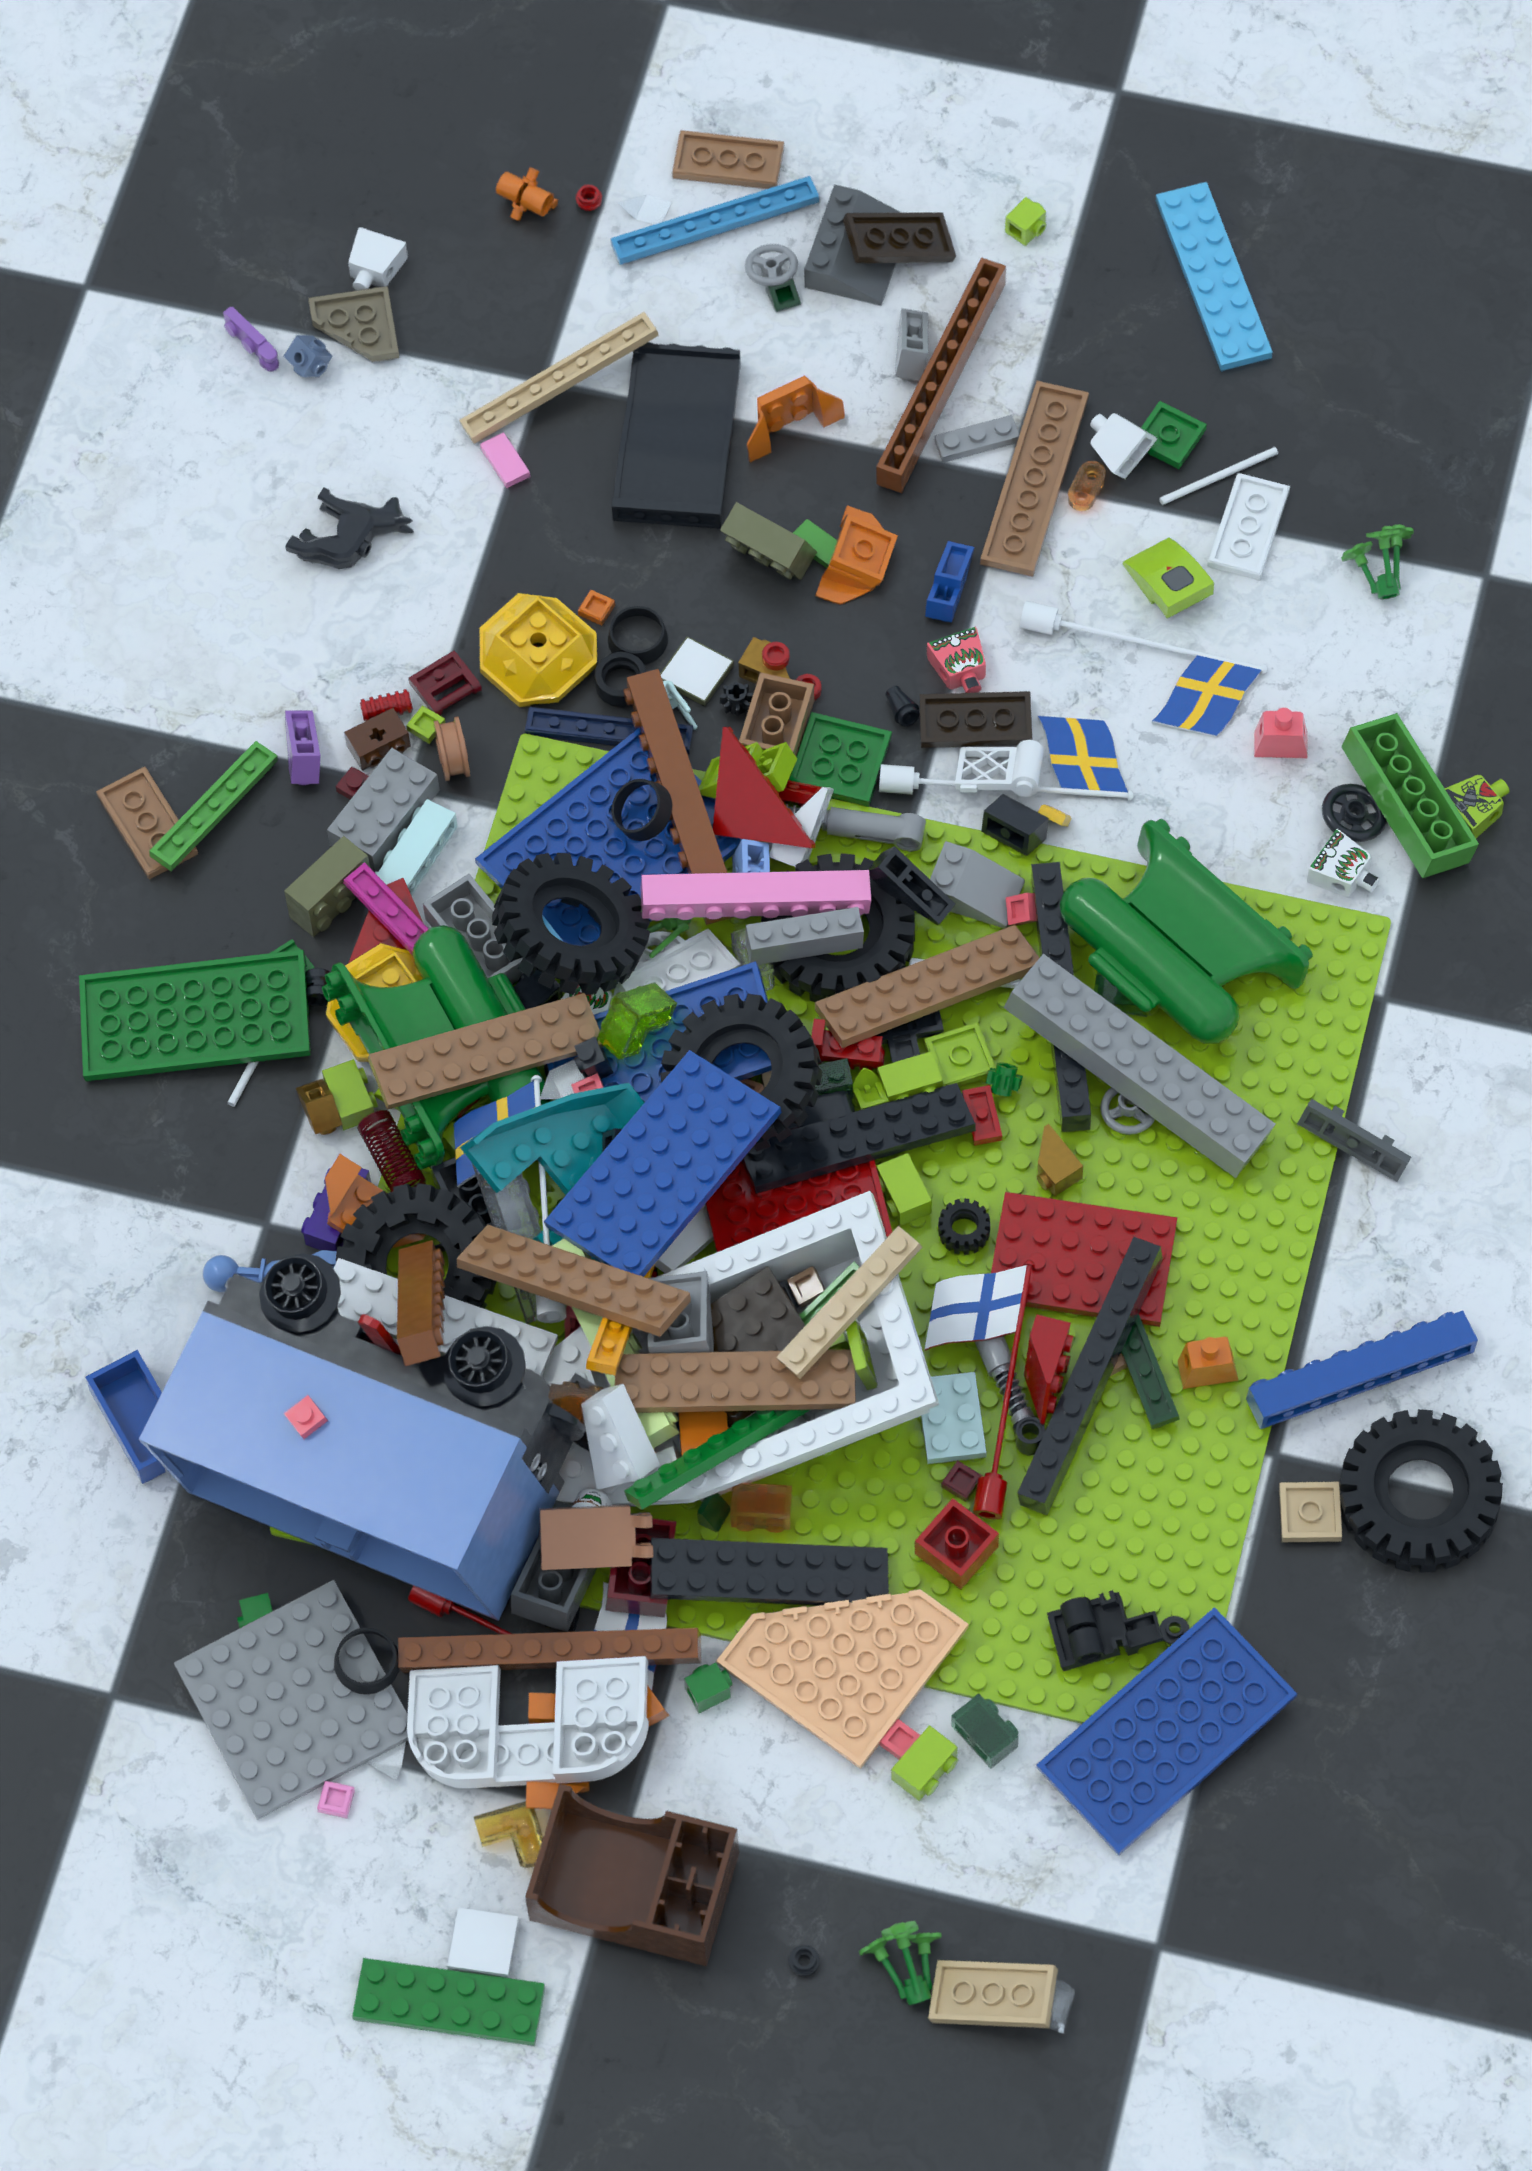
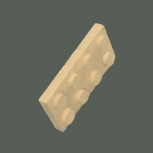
[928,1960,1058,2028]

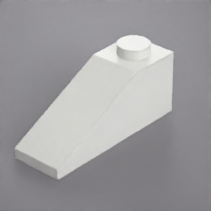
[769,787,834,867]

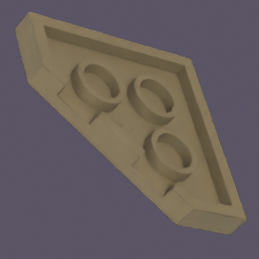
[308,286,399,362]

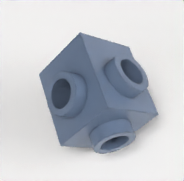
[284,335,333,378]

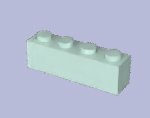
[375,799,458,896]

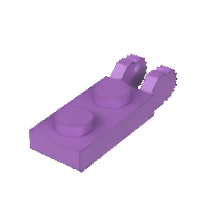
[223,307,279,372]

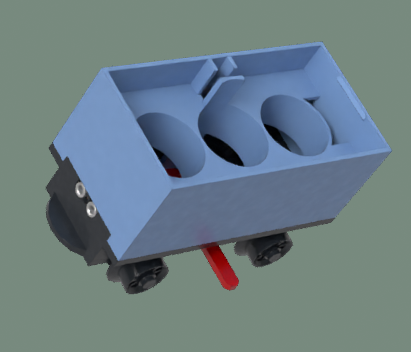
[139,1253,586,1621]

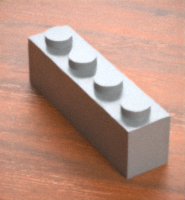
[745,907,864,965]

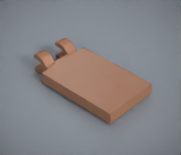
[539,1505,653,1570]

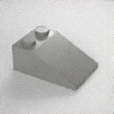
[930,841,1025,929]
[648,1271,714,1354]

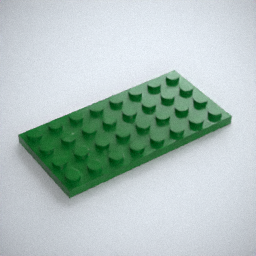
[79,950,311,1081]

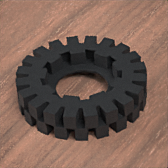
[492,852,650,995]
[761,853,915,1002]
[660,994,822,1151]
[335,1184,497,1309]
[1339,1409,1503,1573]

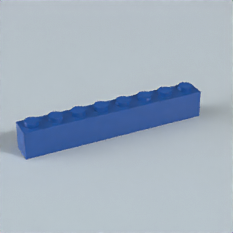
[1246,1310,1478,1430]

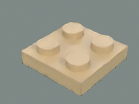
[1279,1482,1342,1542]

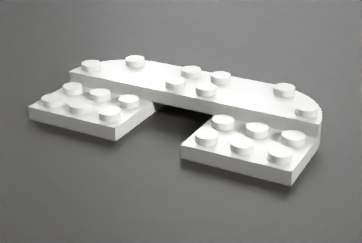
[407,1656,649,1788]

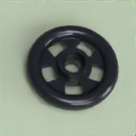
[1322,784,1387,842]

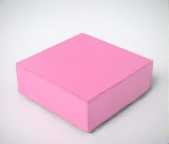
[317,1781,355,1818]

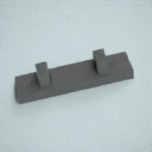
[1297,1099,1412,1182]

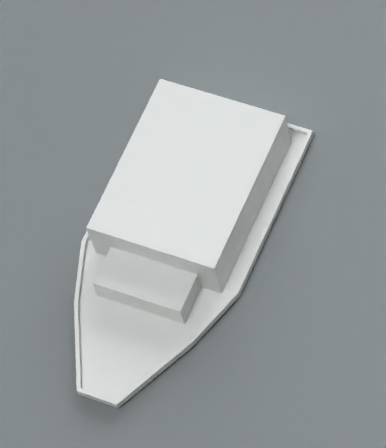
[542,1191,939,1506]

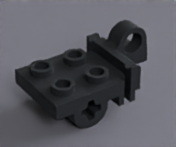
[1047,1590,1164,1671]

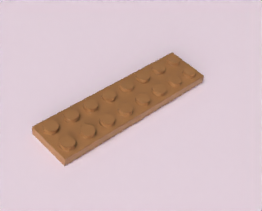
[980,381,1089,577]
[815,925,1040,1048]
[368,993,605,1110]
[456,1225,691,1337]
[615,1350,855,1413]

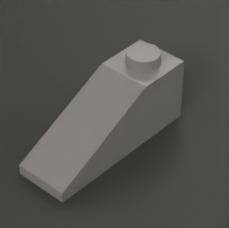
[895,308,928,381]

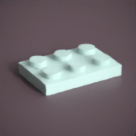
[921,1372,986,1464]

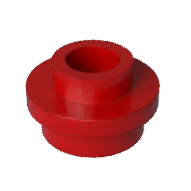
[576,185,602,211]

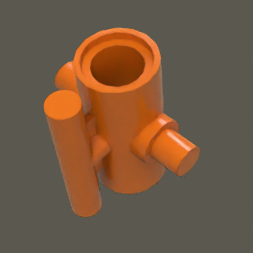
[496,167,558,221]

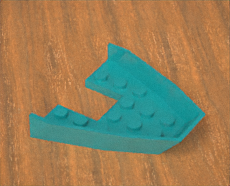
[460,1083,645,1262]

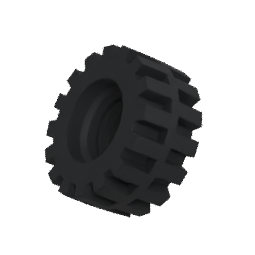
[938,1198,990,1255]

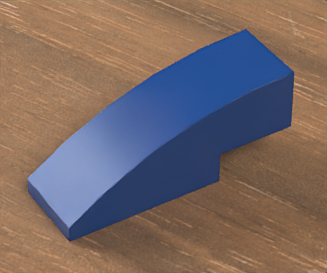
[925,541,974,623]

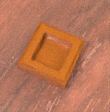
[578,590,615,626]

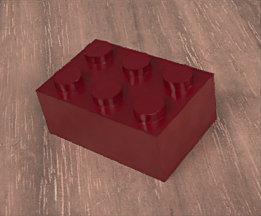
[605,1518,677,1618]

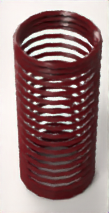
[357,1110,426,1192]

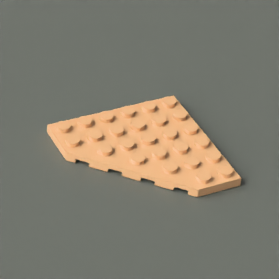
[716,1589,969,1769]

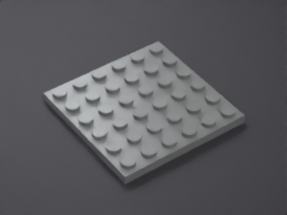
[174,1580,408,1820]

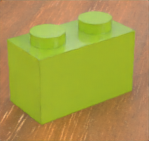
[877,1051,943,1102]
[322,1059,378,1131]
[876,1153,932,1226]
[891,1725,958,1801]

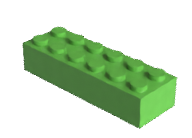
[1341,713,1479,878]

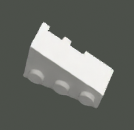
[581,1384,660,1490]

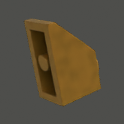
[738,637,790,684]
[296,1079,343,1135]
[1036,1124,1083,1197]

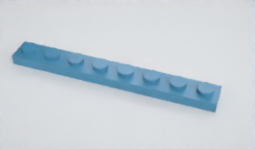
[611,176,819,265]

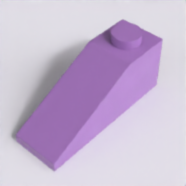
[285,710,321,785]

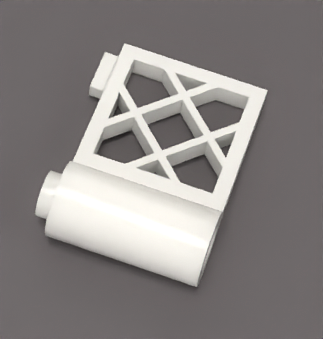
[955,740,1044,797]

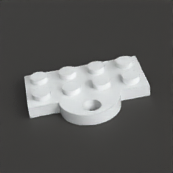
[616,929,741,1003]

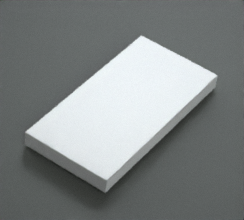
[1207,473,1290,580]
[655,1203,714,1273]

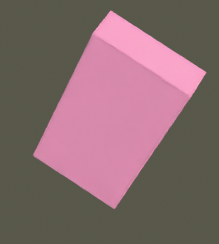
[480,432,530,488]

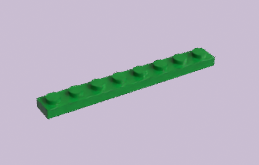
[624,1410,810,1510]

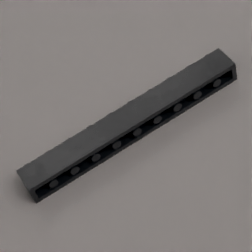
[1031,862,1091,1132]
[1017,1237,1163,1515]

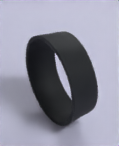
[608,606,668,665]
[611,779,672,841]
[334,1628,399,1694]

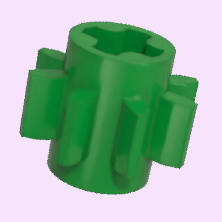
[986,1062,1023,1097]

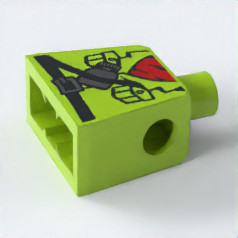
[1445,775,1510,838]

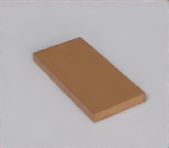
[672,130,784,189]
[96,767,198,879]

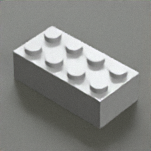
[327,748,440,872]
[423,874,523,985]

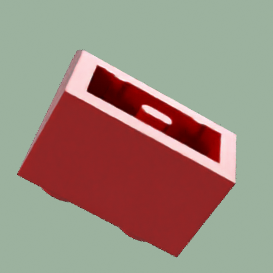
[1024,1315,1074,1424]

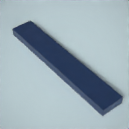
[525,707,694,754]

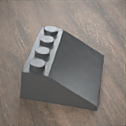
[804,184,901,306]

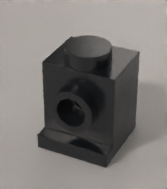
[574,1037,614,1079]

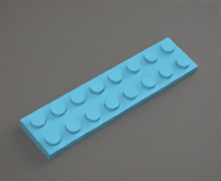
[1156,182,1273,371]

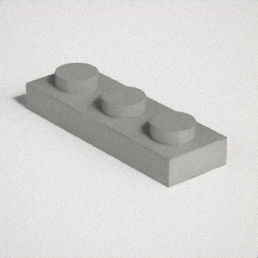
[934,415,1019,463]

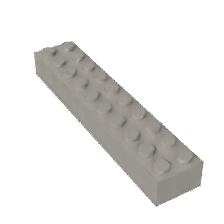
[1004,954,1276,1178]

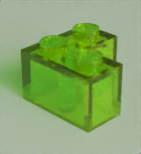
[597,982,677,1060]

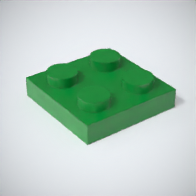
[1141,401,1207,469]

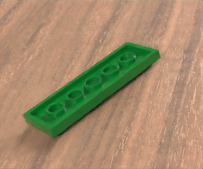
[352,1958,545,2046]

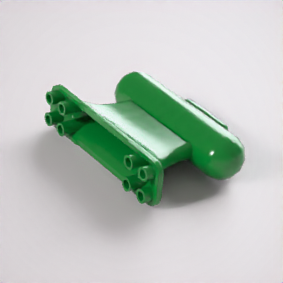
[1060,819,1313,1044]
[322,925,550,1170]

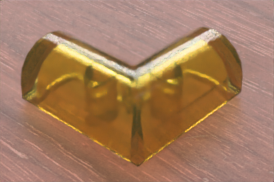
[473,1801,543,1868]

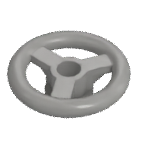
[745,244,798,286]
[1100,1087,1155,1134]

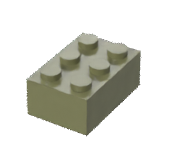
[720,502,817,580]
[284,836,370,937]

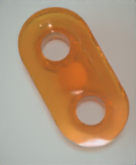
[1068,461,1106,511]

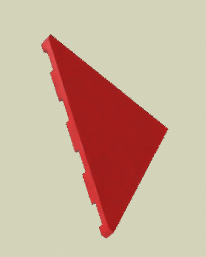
[713,727,815,848]

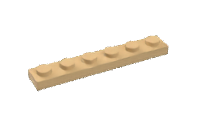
[777,1226,922,1379]

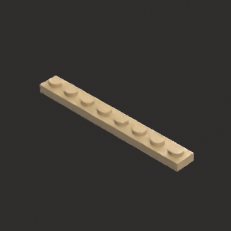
[459,312,659,444]

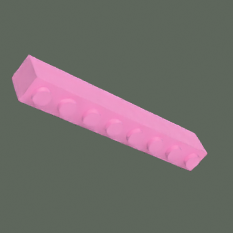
[641,870,871,921]

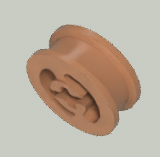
[433,716,470,781]

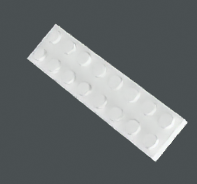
[334,1258,558,1377]

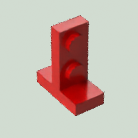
[811,1018,883,1070]

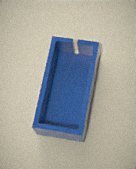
[85,1350,166,1484]

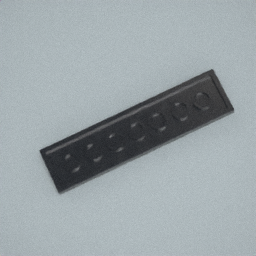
[742,1083,976,1194]
[650,1538,889,1605]

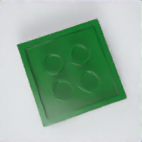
[789,712,892,807]

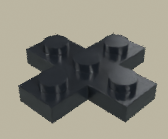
[874,1010,944,1063]

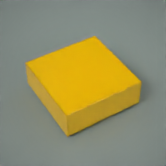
[1038,804,1072,827]

